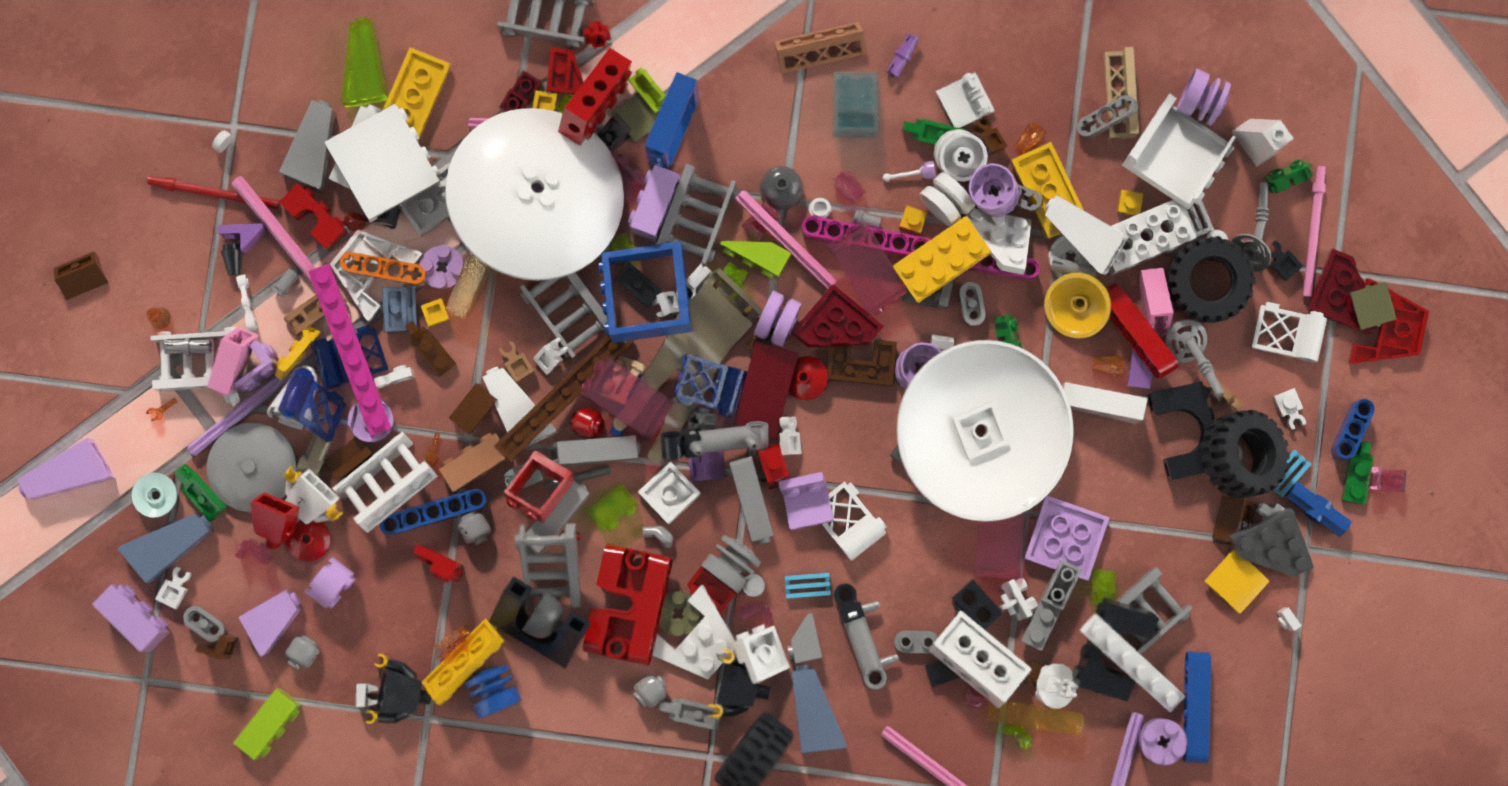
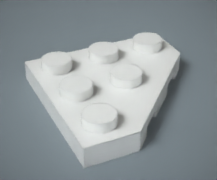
[965,208,1032,275]

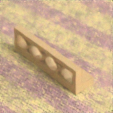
[1104,47,1139,139]

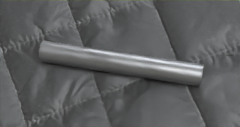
[544,465,611,491]

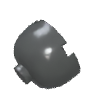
[760,166,803,211]
[522,592,564,638]

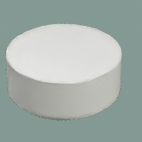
[212,130,232,153]

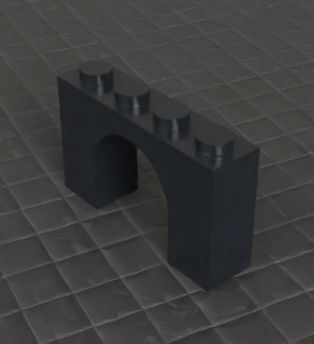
[1146,381,1214,481]
[489,576,591,669]
[1072,597,1159,702]

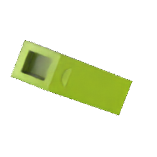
[720,241,791,279]

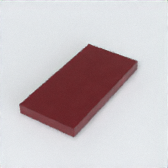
[733,341,799,439]

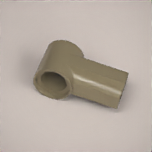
[296,432,333,478]

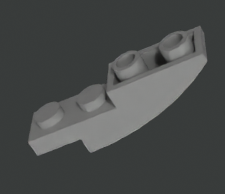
[1020,560,1082,651]

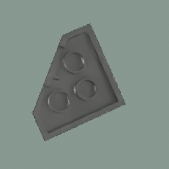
[1229,508,1314,577]

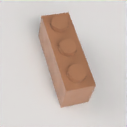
[439,433,507,493]

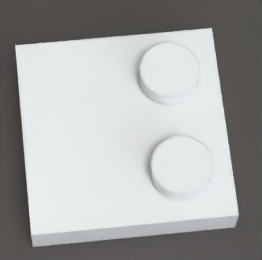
[638,462,701,525]

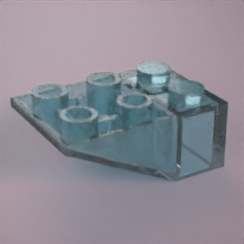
[832,71,878,138]

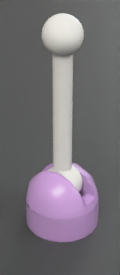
[883,161,936,182]

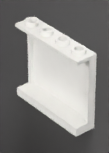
[1122,94,1236,210]
[325,104,442,223]

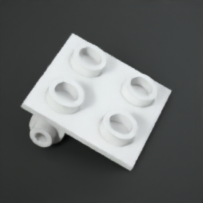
[936,72,995,128]

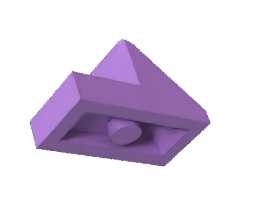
[218,223,267,254]

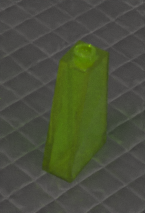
[341,17,388,108]

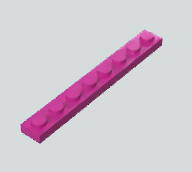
[308,264,392,437]

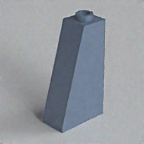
[117,514,214,583]
[791,665,847,753]

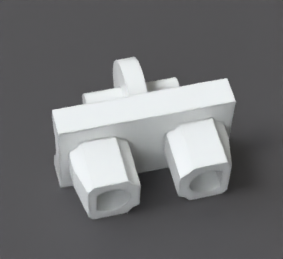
[999,578,1038,621]

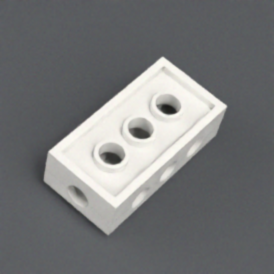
[1109,200,1196,276]
[928,611,1031,709]

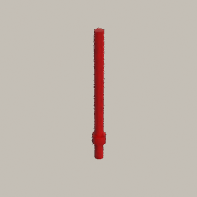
[147,176,279,209]

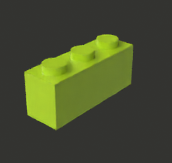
[233,688,301,760]

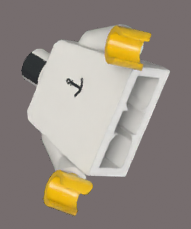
[283,466,343,524]

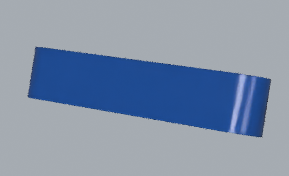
[379,489,488,536]
[1183,651,1211,763]

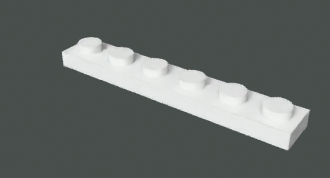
[1080,614,1186,713]

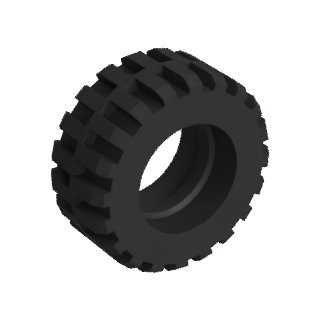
[1166,237,1256,323]
[1201,410,1290,499]
[714,712,794,786]

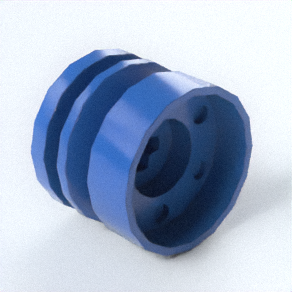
[464,665,522,719]

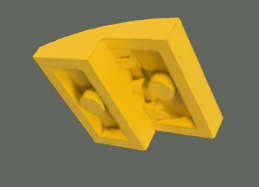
[1204,549,1270,614]

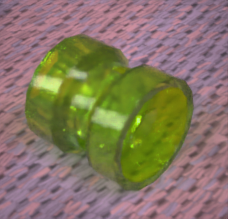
[719,262,749,288]

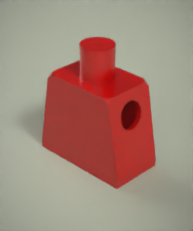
[756,443,790,490]
[250,492,299,549]

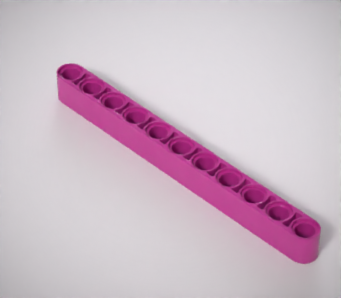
[802,216,1040,281]

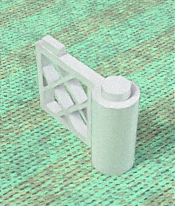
[1251,302,1327,363]
[822,481,887,561]

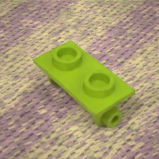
[628,67,667,113]

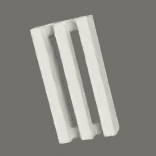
[1183,200,1214,238]

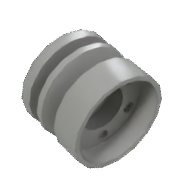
[701,535,761,593]

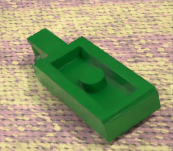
[902,119,965,145]
[1341,441,1373,505]
[173,464,226,522]

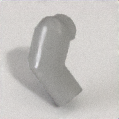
[643,526,673,548]

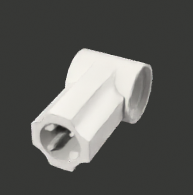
[676,263,712,301]

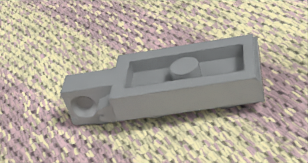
[659,698,721,731]

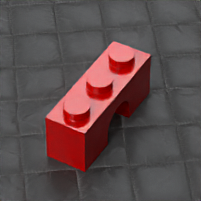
[279,183,348,251]

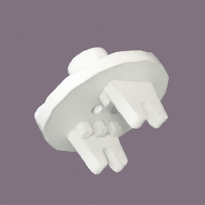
[1035,664,1078,709]

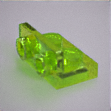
[587,483,638,532]

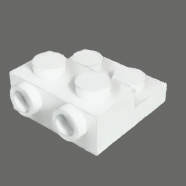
[731,624,790,683]

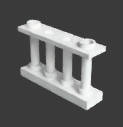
[150,327,244,391]
[332,432,438,533]

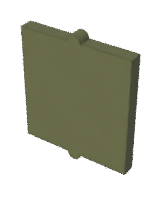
[611,92,658,143]
[1350,282,1396,330]

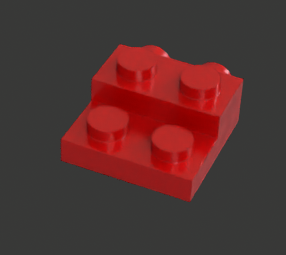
[413,544,464,583]

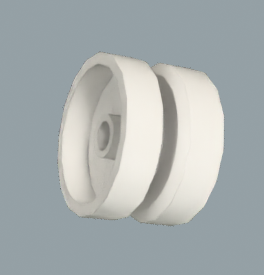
[934,129,988,182]
[919,172,975,227]

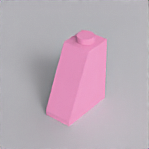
[1139,268,1173,337]
[207,327,258,395]

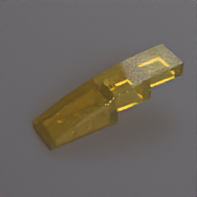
[987,700,1084,737]

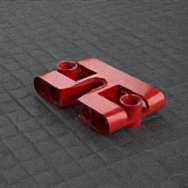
[583,544,673,666]

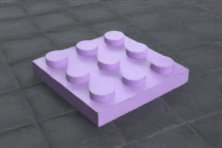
[1024,496,1110,581]

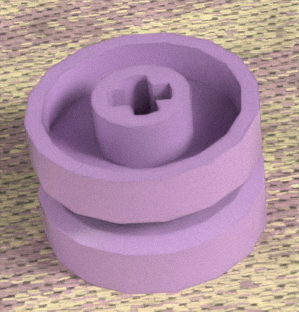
[754,290,802,347]

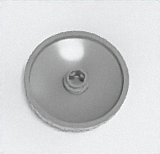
[207,423,298,512]

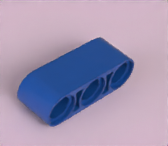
[1331,399,1375,461]

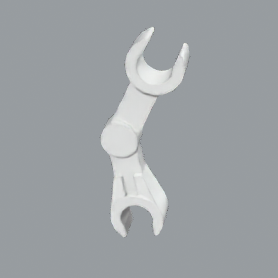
[236,274,258,332]

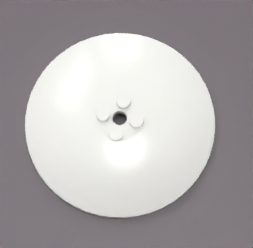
[445,108,624,281]
[897,340,1073,521]

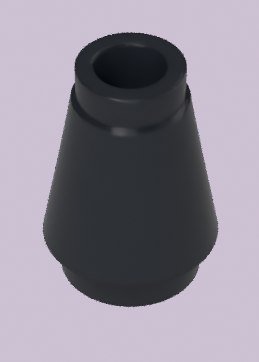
[221,243,243,276]

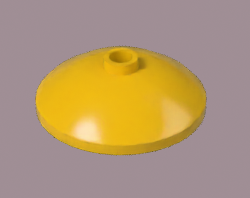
[1044,273,1111,338]

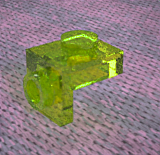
[1089,569,1116,605]

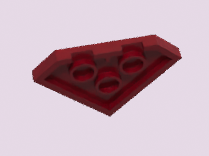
[1307,249,1374,335]
[791,284,884,347]

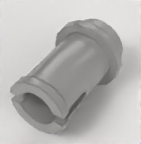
[852,209,881,228]
[272,268,299,298]

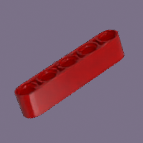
[1106,282,1179,380]

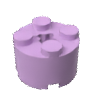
[304,557,356,609]
[1137,718,1187,765]

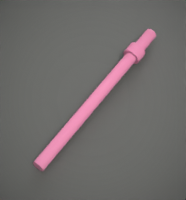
[1303,166,1326,297]

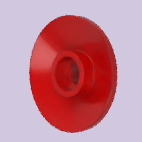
[789,356,828,400]
[286,519,331,562]

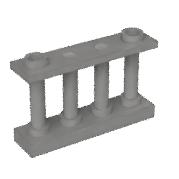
[497,0,594,49]
[656,164,739,266]
[520,273,608,360]
[515,524,581,609]
[1116,567,1193,655]

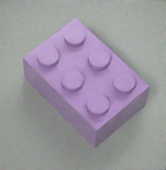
[628,165,680,243]
[92,584,171,652]

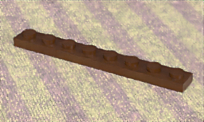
[494,324,635,463]

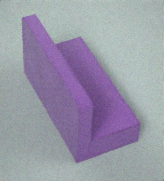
[689,451,725,482]

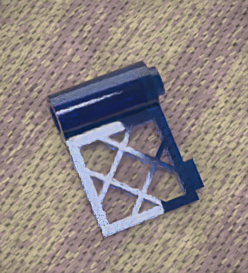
[311,325,389,390]
[674,354,747,418]
[278,368,346,442]

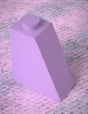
[239,590,301,657]

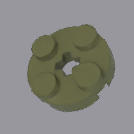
[659,591,701,636]

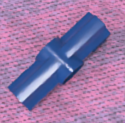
[1285,481,1352,537]

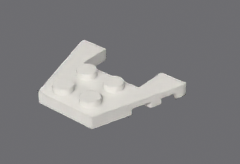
[330,230,423,322]
[653,585,736,679]

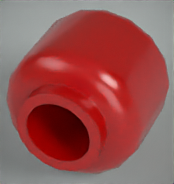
[570,407,605,439]

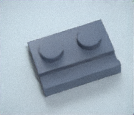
[382,287,417,333]

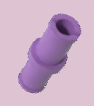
[886,33,920,78]

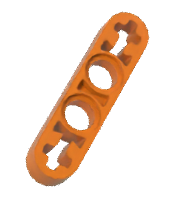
[340,252,427,285]

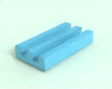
[1273,449,1311,497]
[784,573,831,599]

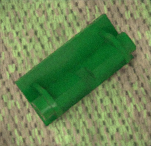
[1263,160,1313,193]
[994,314,1022,348]

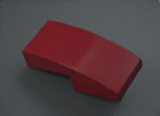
[499,70,543,112]

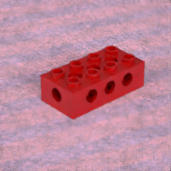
[558,48,632,146]

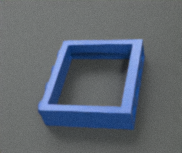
[645,72,699,170]
[598,241,692,343]

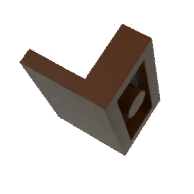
[53,251,108,300]
[449,383,498,435]
[325,436,375,482]
[1212,495,1257,543]
[195,635,238,659]

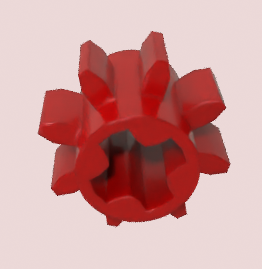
[583,20,611,49]

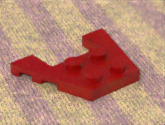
[1348,278,1429,364]

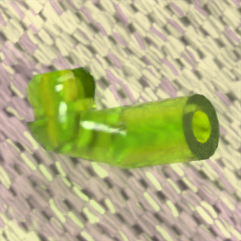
[1002,724,1032,750]

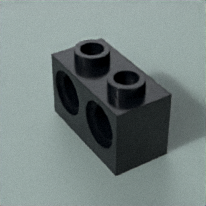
[951,579,1003,630]

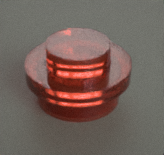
[343,212,366,231]

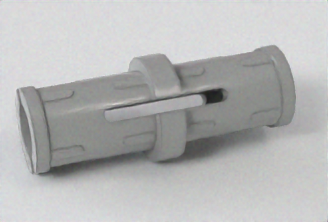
[1051,256,1097,278]
[164,338,212,356]

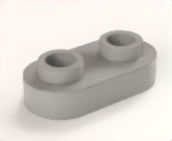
[959,282,986,327]
[183,606,226,642]
[894,630,938,654]

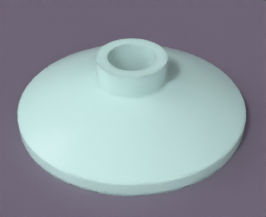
[132,473,177,517]

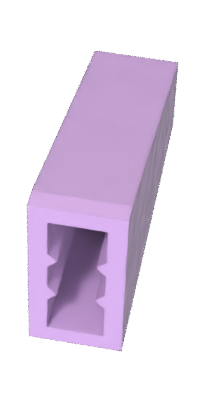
[17,438,115,500]

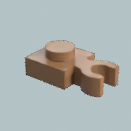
[499,341,535,383]
[1207,379,1245,413]

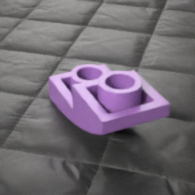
[1127,348,1152,389]

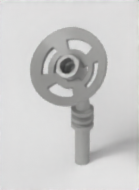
[1230,182,1271,272]
[1164,319,1224,398]

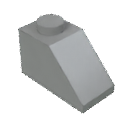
[787,613,822,663]

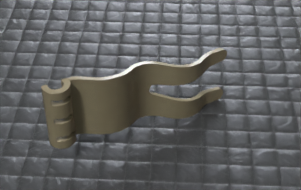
[612,268,763,463]

